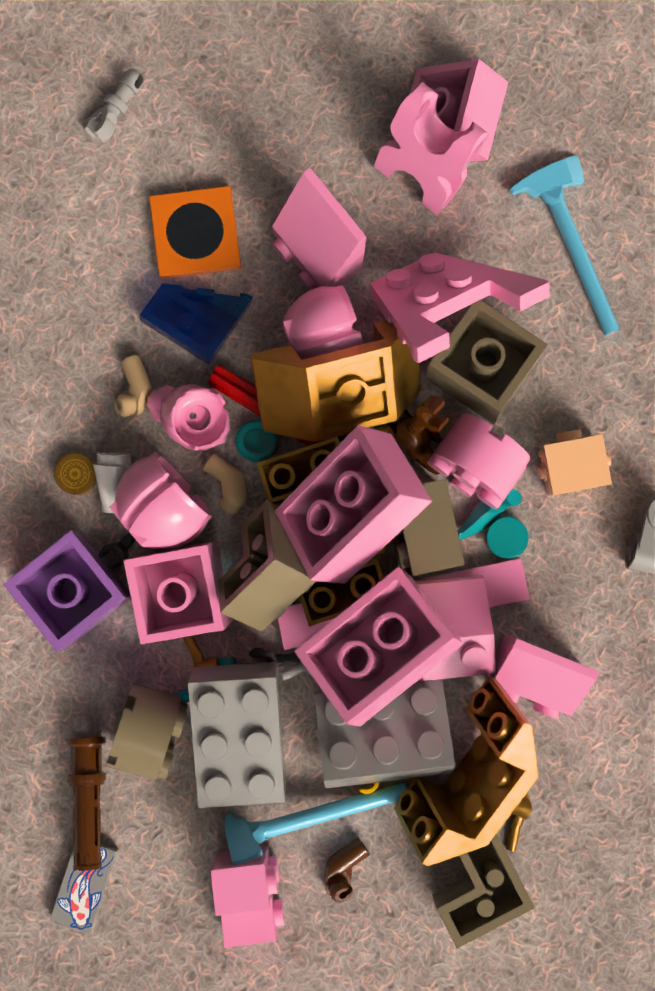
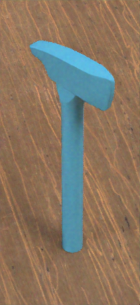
[509,155,620,336]
[225,782,407,865]

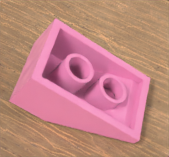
[272,168,366,291]

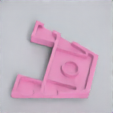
[370,253,549,363]

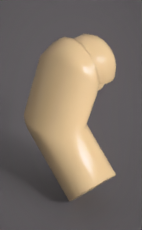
[203,453,248,514]

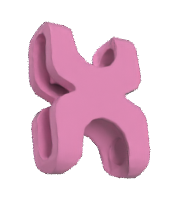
[374,82,489,216]

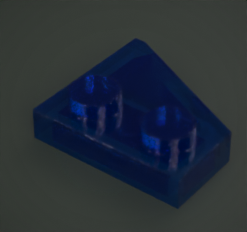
[139,283,253,365]

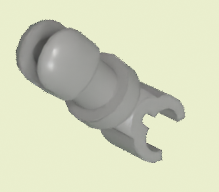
[84,68,144,143]

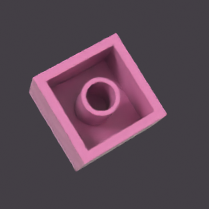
[123,539,233,645]

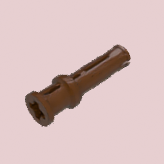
[67,737,106,871]

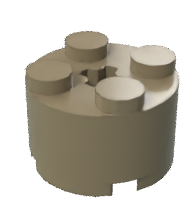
[105,683,187,781]

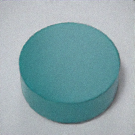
[235,420,277,463]
[485,517,529,559]

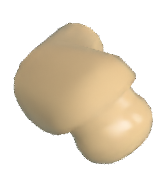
[114,355,152,418]

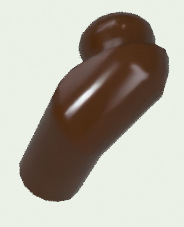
[324,837,370,903]

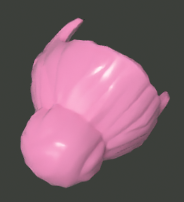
[146,384,230,451]

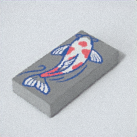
[50,843,118,934]

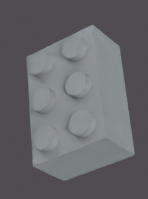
[188,662,286,808]
[314,679,455,789]

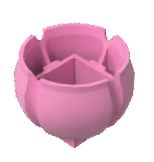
[281,285,364,360]
[109,451,213,551]

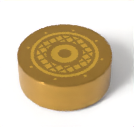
[54,453,97,495]

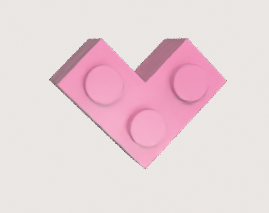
[210,845,285,948]

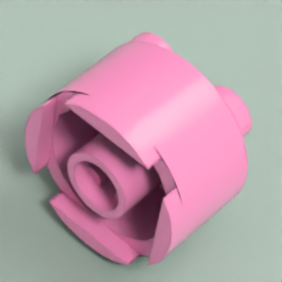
[427,413,530,510]

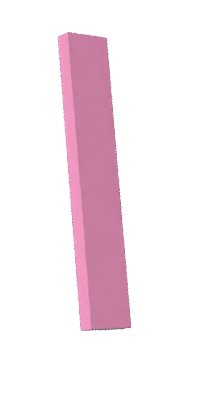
[278,558,530,650]

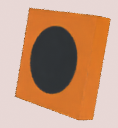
[149,186,242,279]

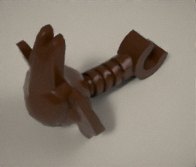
[385,396,449,475]

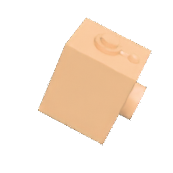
[537,429,612,496]

